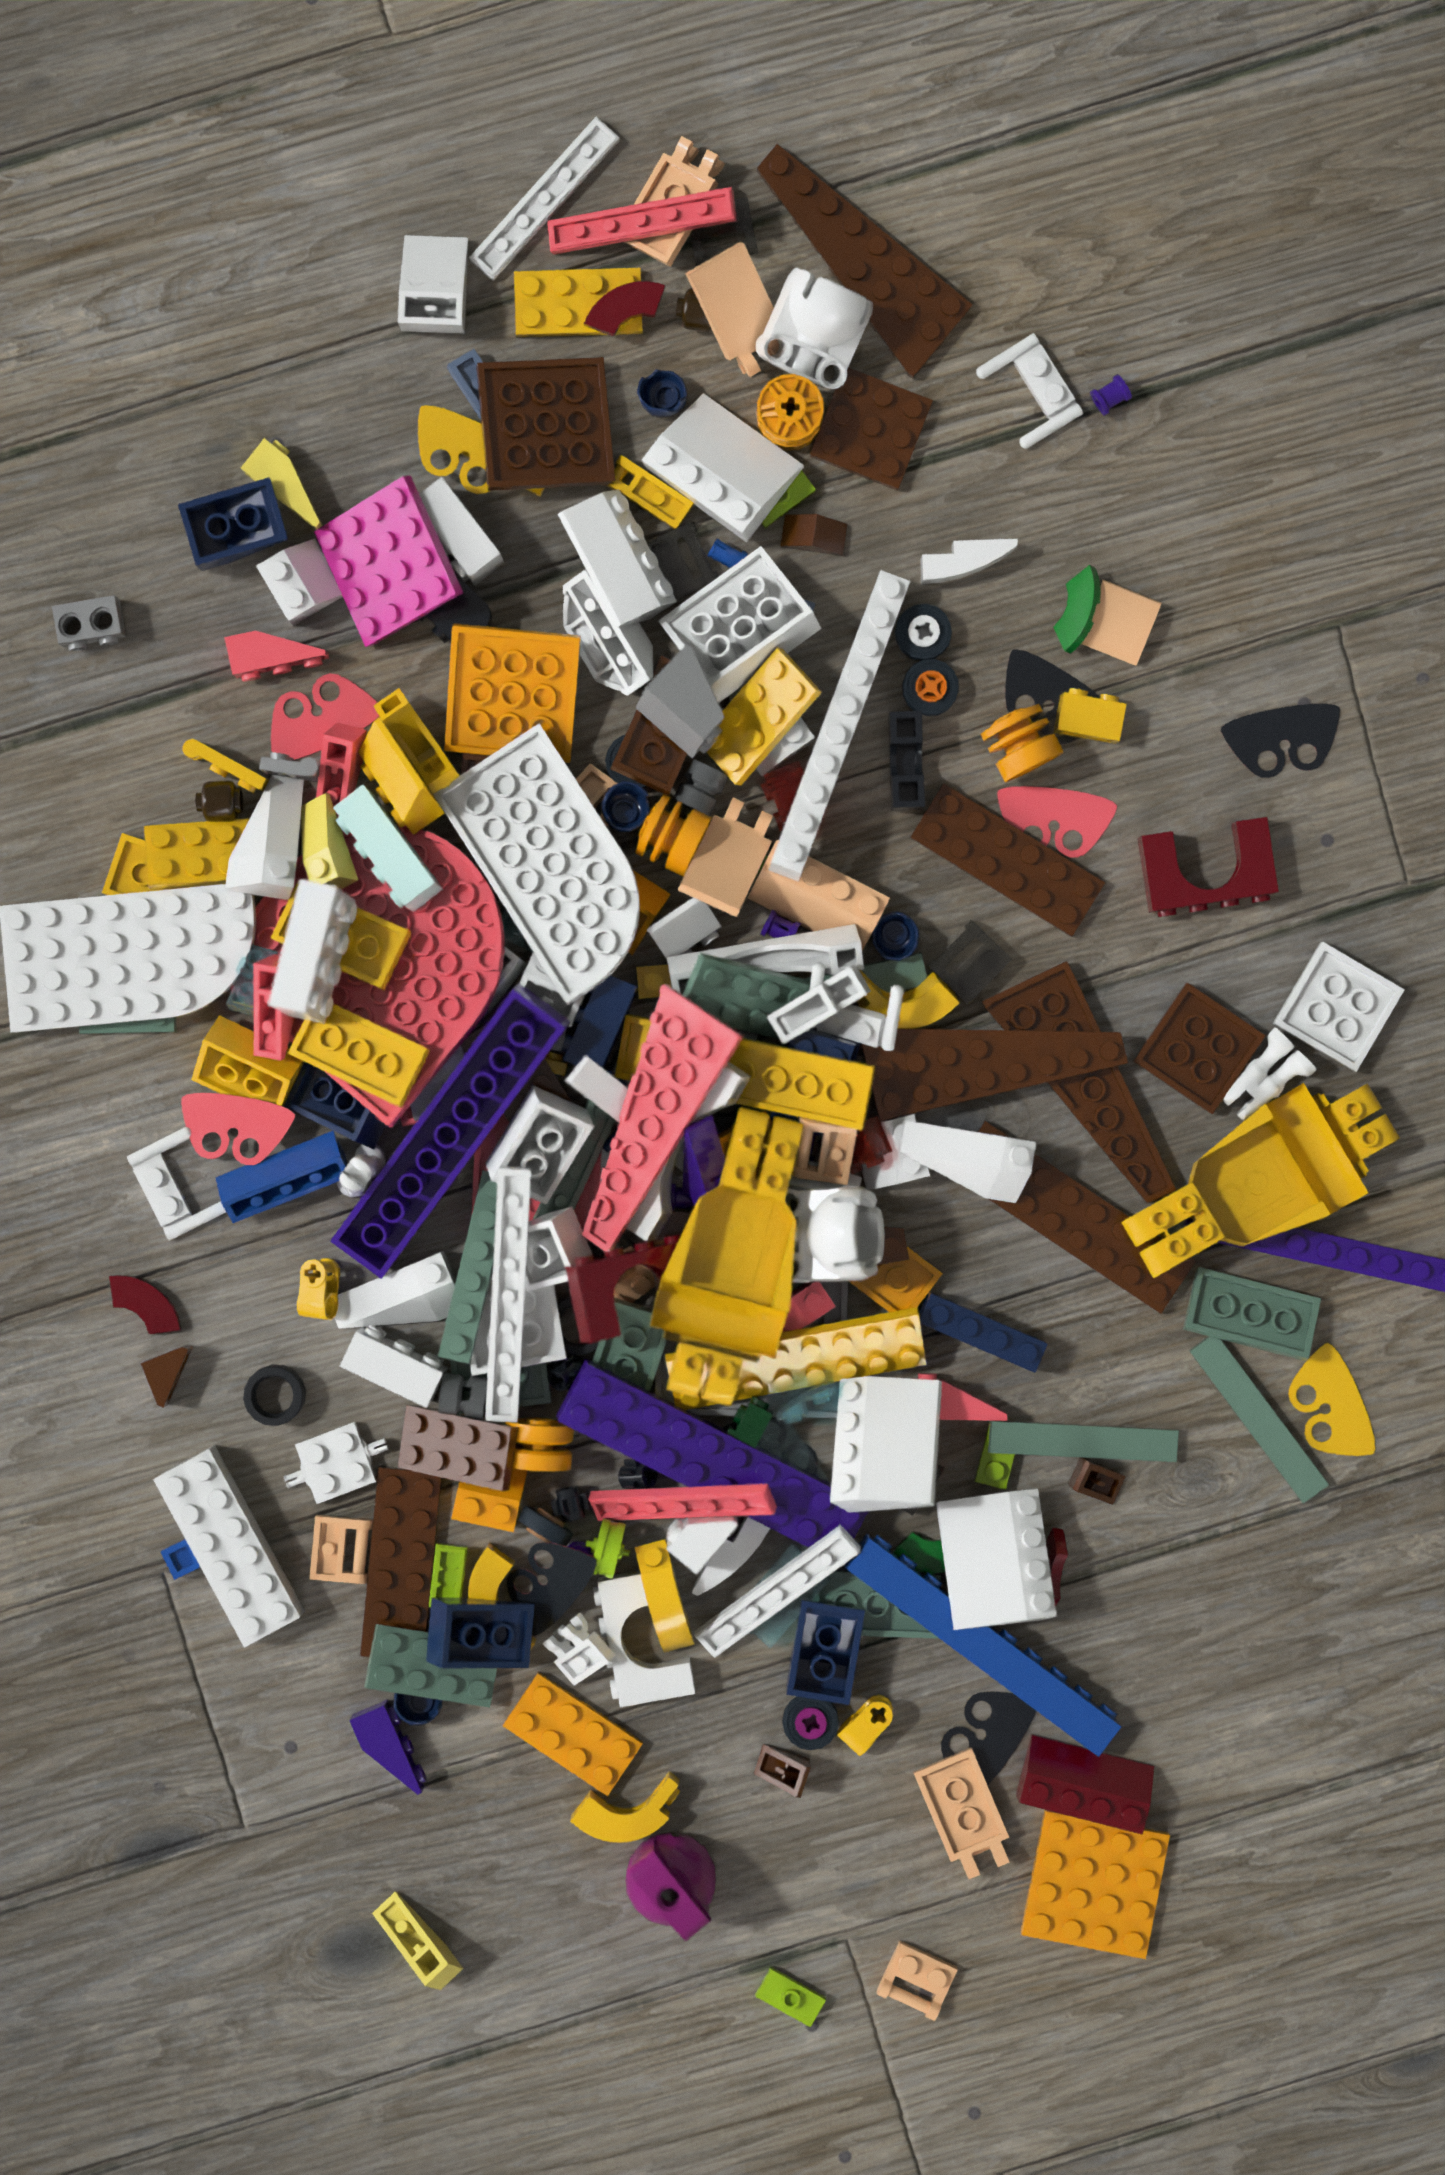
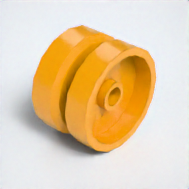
[505,1417,574,1472]

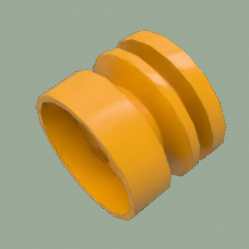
[756,374,824,451]
[980,704,1064,783]
[635,794,712,877]

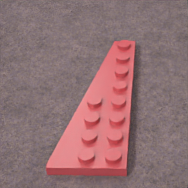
[582,984,744,1251]

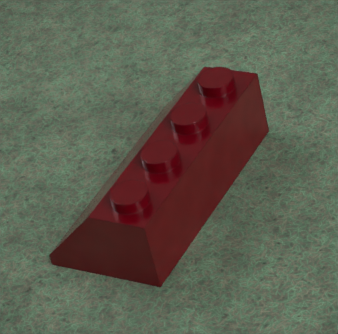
[1016,1734,1154,1835]

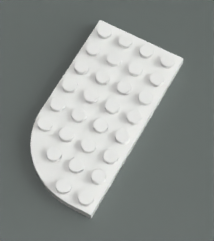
[433,724,640,1005]
[0,884,256,1033]

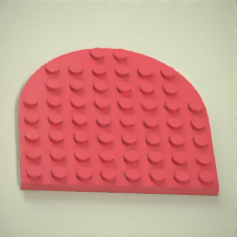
[230,824,504,1128]

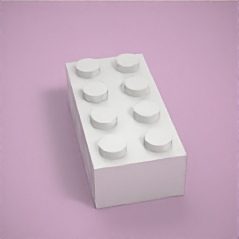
[268,879,357,1024]

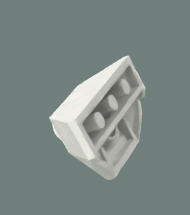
[563,569,653,695]

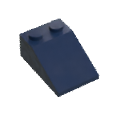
[178,477,288,571]
[284,1062,386,1150]
[426,1597,535,1669]
[786,1599,865,1705]

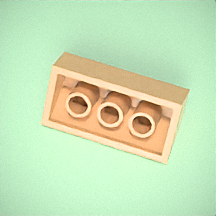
[748,840,890,951]

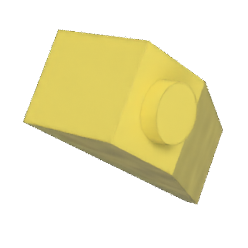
[241,438,323,530]
[301,793,358,889]
[372,1892,464,1990]

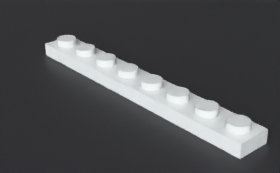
[485,1166,531,1422]

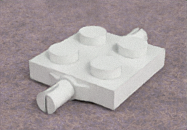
[284,1422,389,1504]

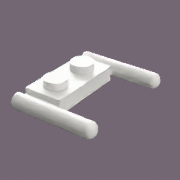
[976,333,1083,449]
[809,963,904,1051]
[127,1127,226,1241]

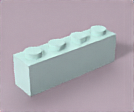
[333,784,443,912]

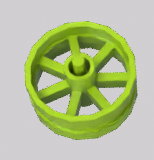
[586,1518,630,1579]

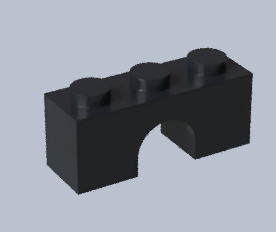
[888,711,925,811]

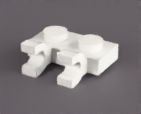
[543,1613,615,1686]

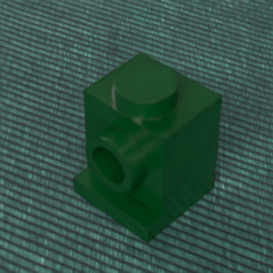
[727,1396,773,1448]

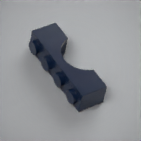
[919,1291,1048,1373]

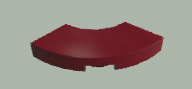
[584,281,666,336]
[109,1275,182,1334]
[1046,1528,1068,1607]

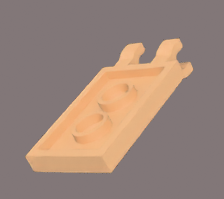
[624,136,725,267]
[685,242,779,377]
[678,797,773,917]
[913,1747,1010,1879]

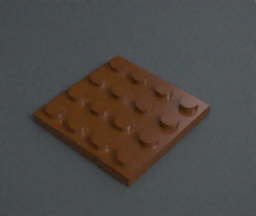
[476,357,615,491]

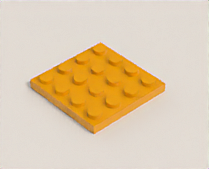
[444,624,581,763]
[1021,1810,1170,1959]

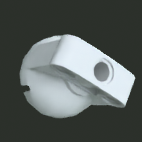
[755,268,873,389]
[785,1187,885,1283]

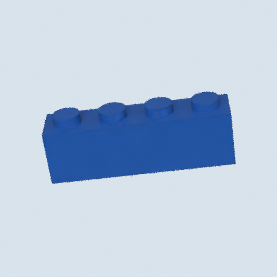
[215,1131,348,1223]

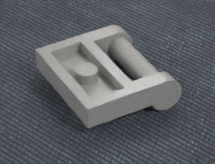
[259,752,320,782]

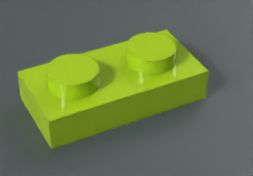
[974,1421,1015,1490]

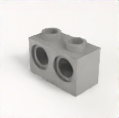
[52,595,127,651]

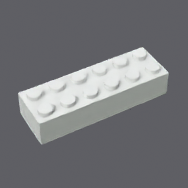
[153,1445,305,1648]

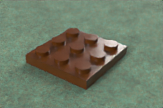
[810,367,933,491]
[1133,982,1266,1114]

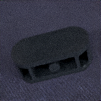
[419,572,492,643]

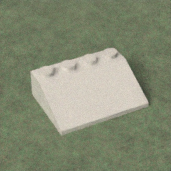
[642,393,804,543]
[658,546,821,703]
[830,1376,942,1513]
[936,1489,1057,1630]

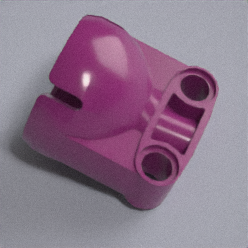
[625,1832,716,1941]

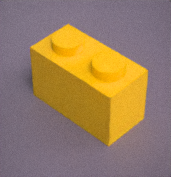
[1053,688,1127,744]

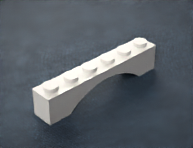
[667,924,864,995]
[627,1062,751,1241]

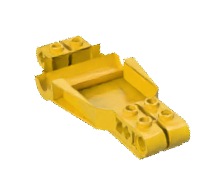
[1121,1083,1400,1278]
[650,1107,803,1406]

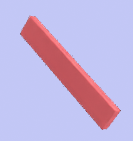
[547,187,737,255]
[588,1484,777,1521]

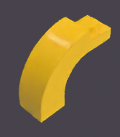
[373,688,459,794]
[857,970,960,1029]
[634,1539,695,1653]
[468,1543,537,1649]
[570,1771,680,1843]

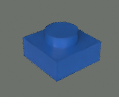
[160,1539,200,1580]

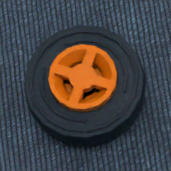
[902,659,959,716]

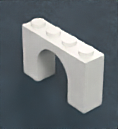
[593,1564,696,1707]

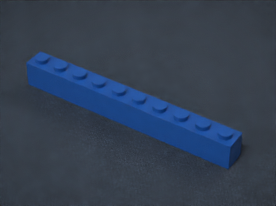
[844,1533,1122,1757]

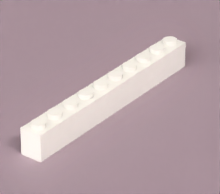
[769,570,910,881]

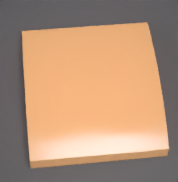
[1081,579,1161,666]

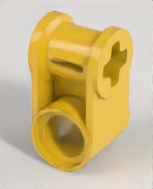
[297,1258,341,1320]
[836,1694,893,1756]

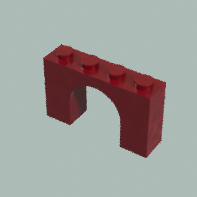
[1138,817,1279,917]
[565,1233,682,1343]

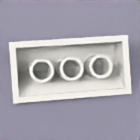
[558,489,677,628]

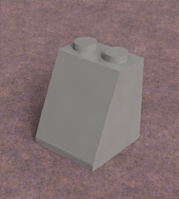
[635,643,724,759]

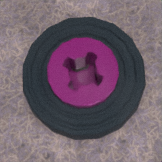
[782,1696,839,1750]

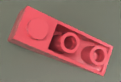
[224,631,329,682]

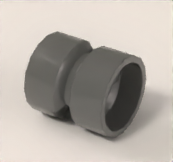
[673,759,729,816]
[438,1372,488,1419]

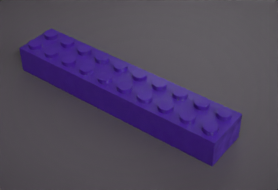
[330,983,571,1279]
[556,1359,868,1548]

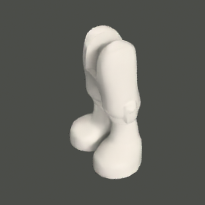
[1223,1027,1317,1120]
[337,1144,387,1198]

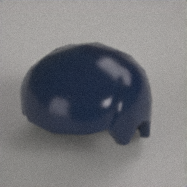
[637,369,688,418]
[601,781,650,833]
[872,911,920,961]
[394,1693,443,1726]

